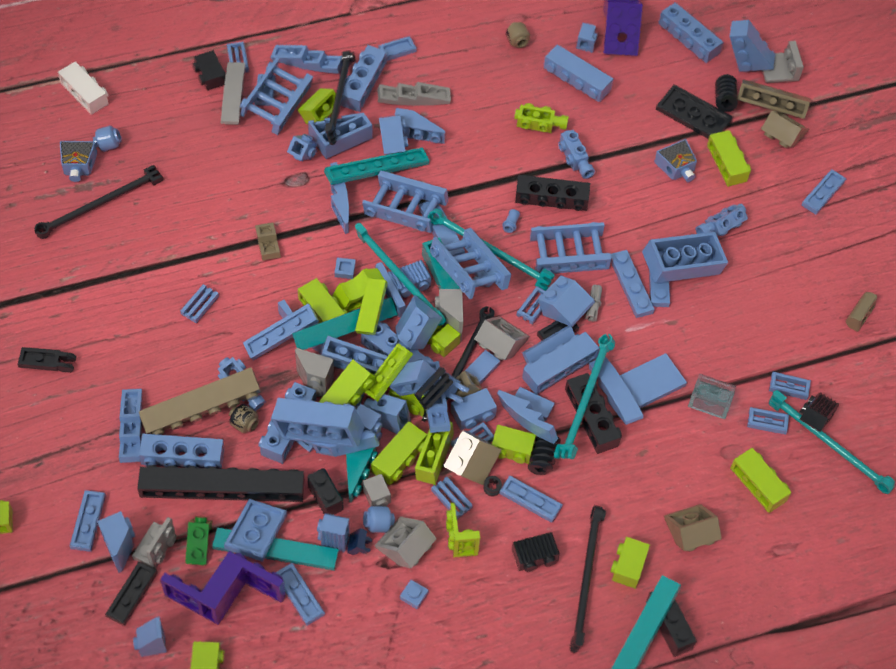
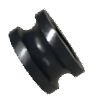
[483,476,502,496]

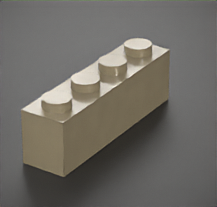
[738,79,811,119]

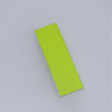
[355,278,388,335]
[364,343,413,402]

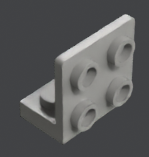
[762,41,804,83]
[132,517,176,569]

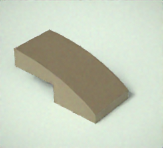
[255,222,281,261]

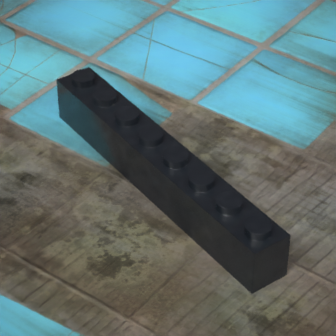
[137,465,304,502]

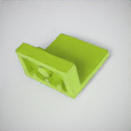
[446,503,480,557]

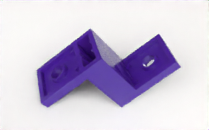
[603,0,643,56]
[160,551,286,625]

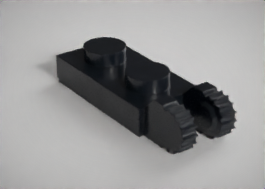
[18,347,76,373]

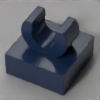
[347,528,372,555]

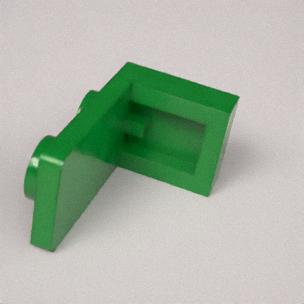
[185,516,213,565]

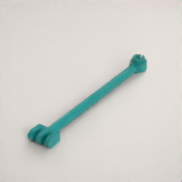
[428,208,555,291]
[355,223,446,326]
[554,334,615,459]
[769,390,895,494]

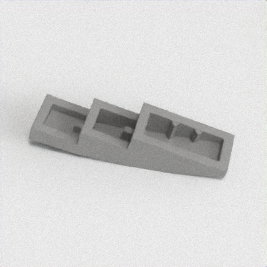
[221,62,246,125]
[377,82,451,106]

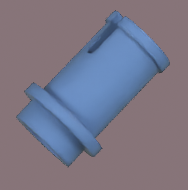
[502,209,520,233]

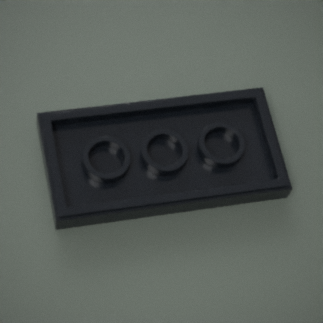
[655,84,733,139]

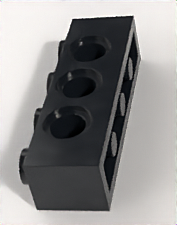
[515,175,590,211]
[565,373,622,454]

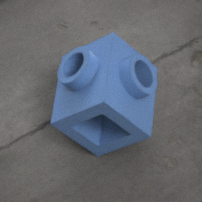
[287,134,318,161]

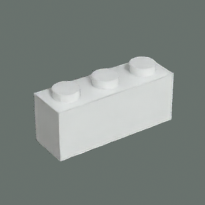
[58,61,109,115]

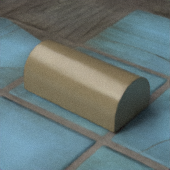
[846,292,877,332]

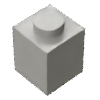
[363,474,391,506]

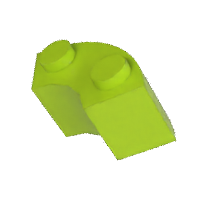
[332,268,388,312]

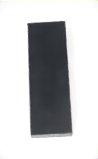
[105,561,157,626]

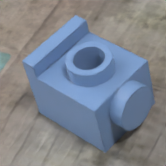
[576,23,598,53]

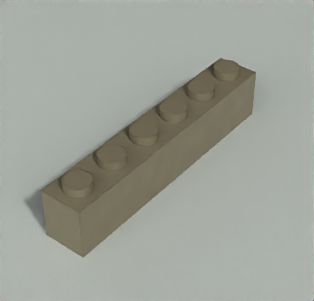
[138,367,262,435]

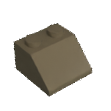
[761,111,809,148]
[444,431,502,485]
[664,504,722,551]

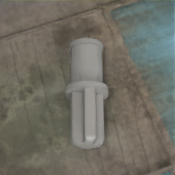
[585,285,602,322]

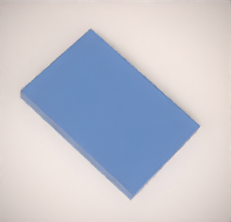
[620,353,687,408]
[224,499,287,562]

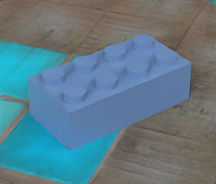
[642,232,728,283]
[271,397,364,448]

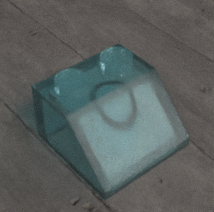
[688,373,736,419]

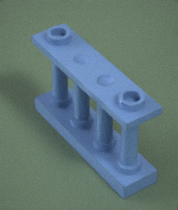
[240,57,313,135]
[362,171,449,233]
[530,222,611,274]
[430,228,511,299]

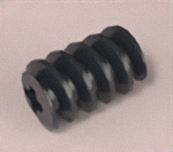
[715,74,738,112]
[528,436,561,475]

